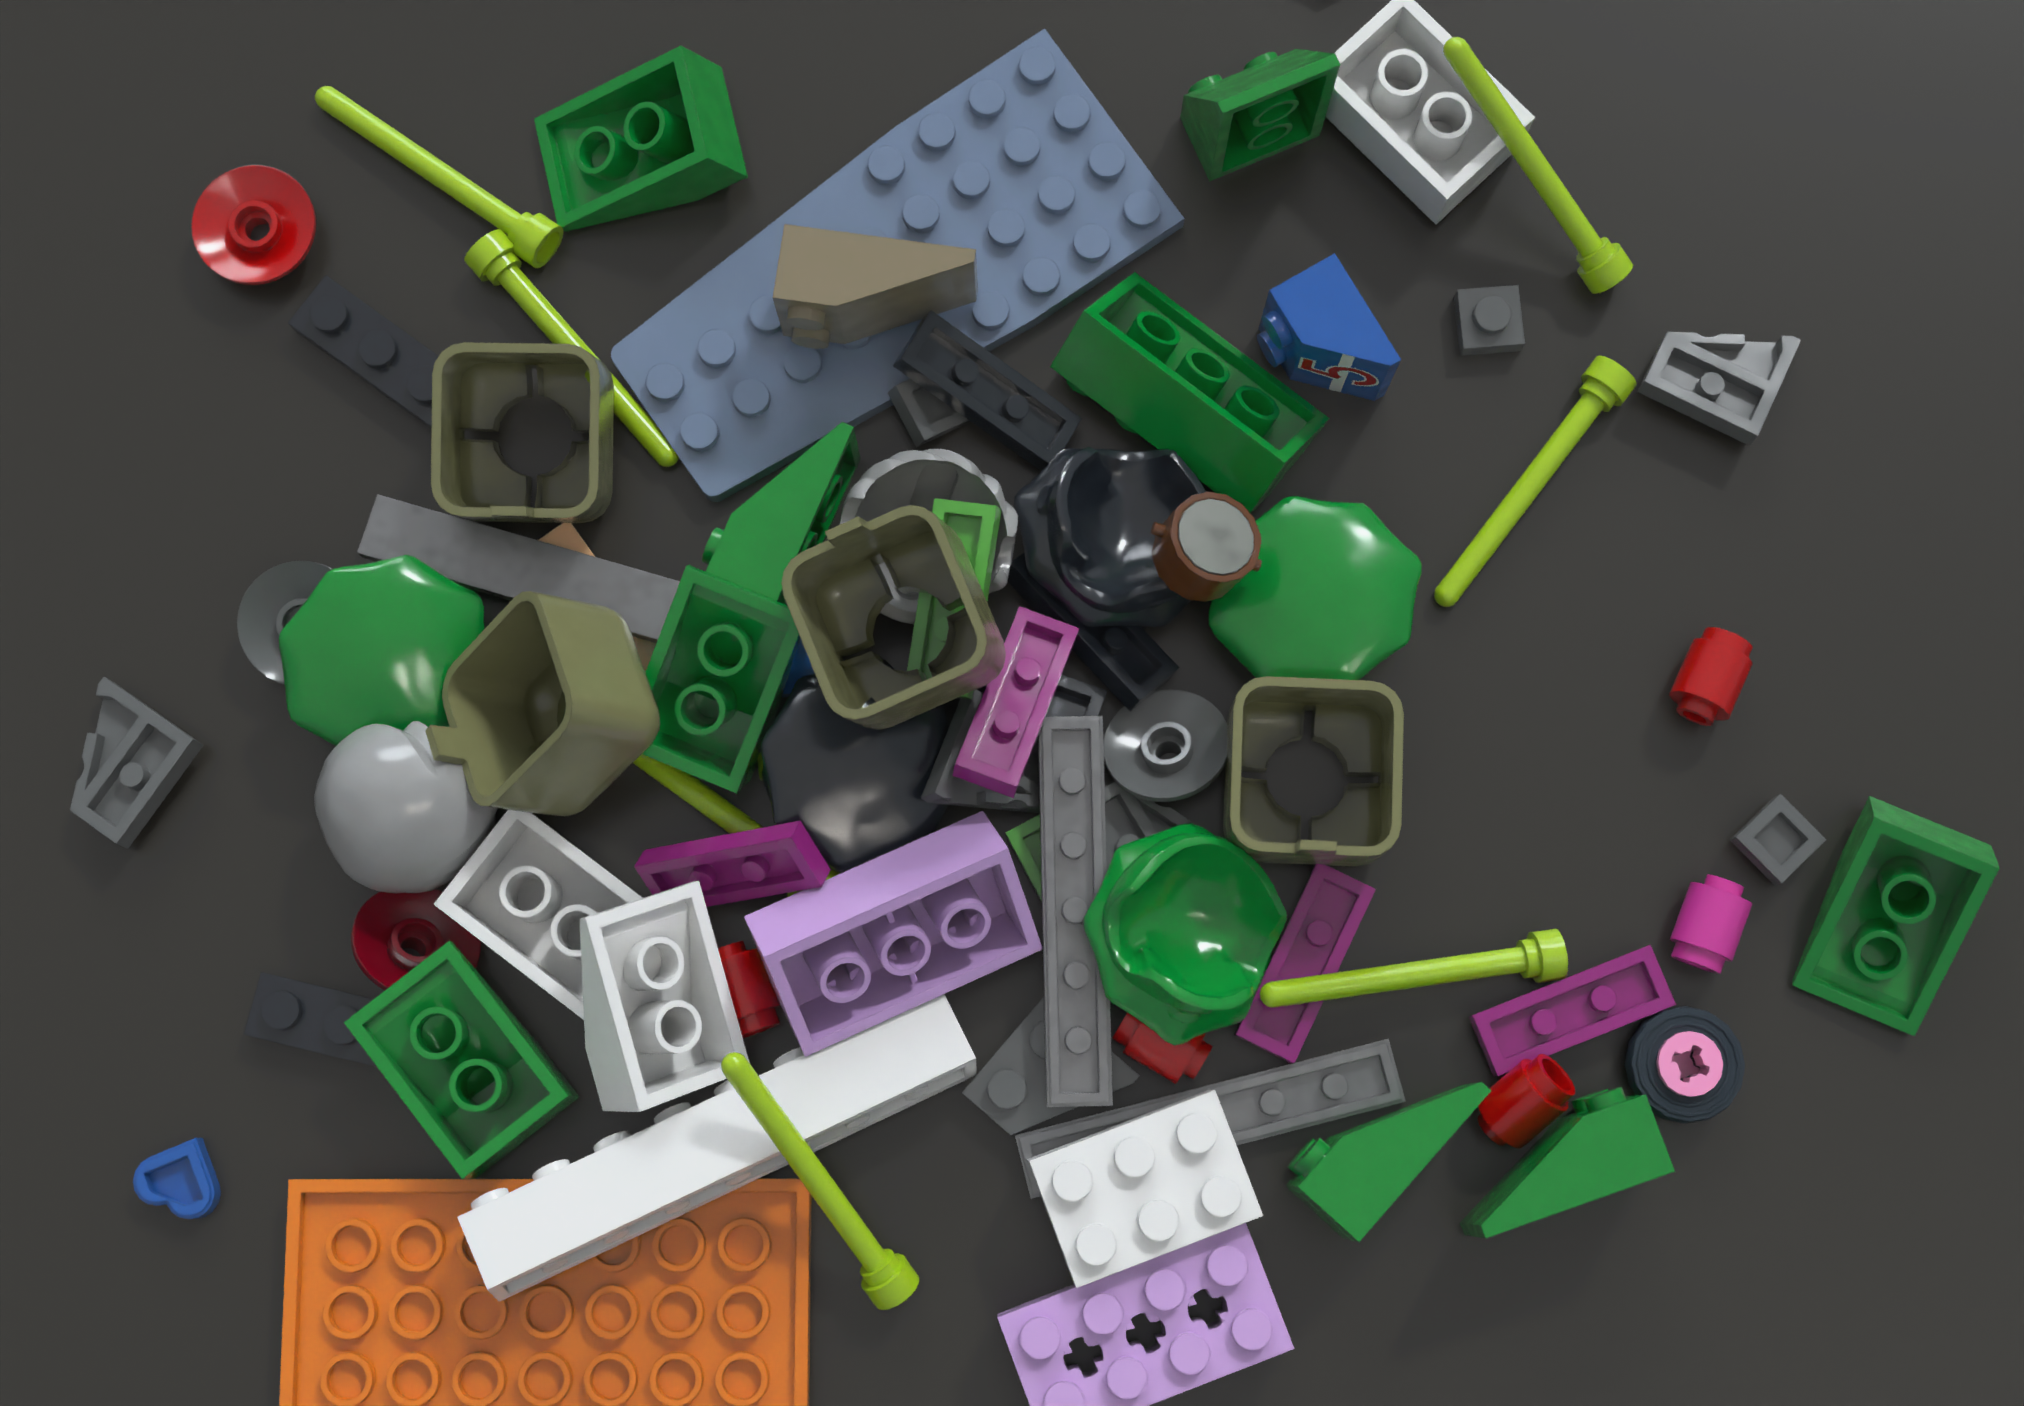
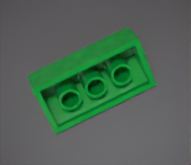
[1050,272,1329,514]

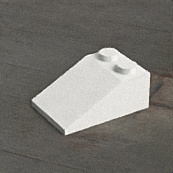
[580,881,749,1112]

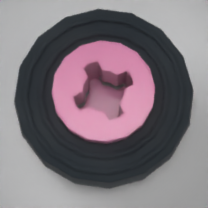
[1625,1006,1745,1124]

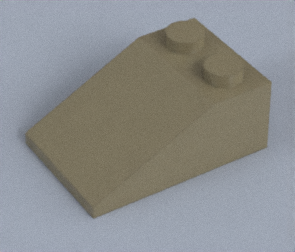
[772,224,978,349]

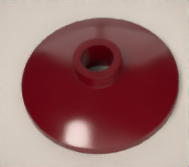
[351,889,481,990]

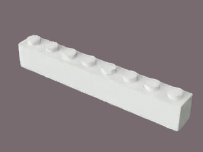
[457,994,977,1302]

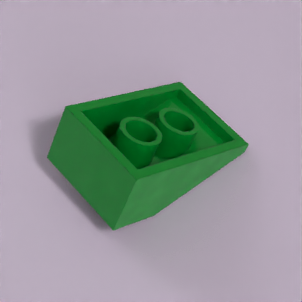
[534,46,748,232]
[1180,49,1340,182]
[702,422,861,606]
[643,565,801,794]
[1792,796,2000,1036]
[344,941,579,1179]
[1286,1082,1491,1242]
[1460,1087,1675,1239]

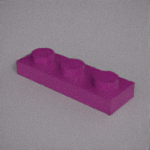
[952,606,1079,798]
[634,820,831,907]
[1234,864,1376,1064]
[1469,945,1676,1077]

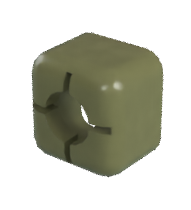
[431,342,614,523]
[781,505,1006,730]
[425,591,660,816]
[1223,676,1404,867]

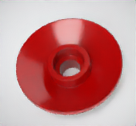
[192,165,316,285]

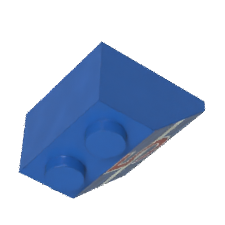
[1257,253,1401,401]

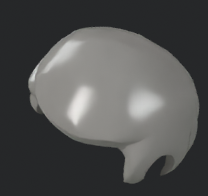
[839,449,1018,625]
[314,721,498,894]

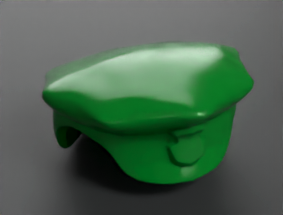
[1208,496,1422,680]
[278,555,485,746]
[1083,823,1287,1045]

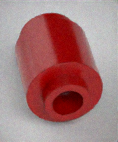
[1669,627,1753,726]
[718,941,781,1039]
[1112,1013,1213,1084]
[1478,1054,1575,1149]

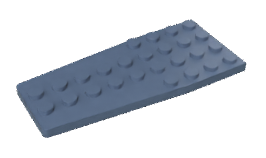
[611,28,1185,502]

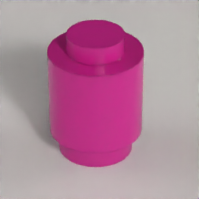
[1670,874,1753,974]

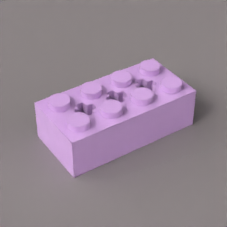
[744,811,1043,1057]
[997,1223,1294,1406]

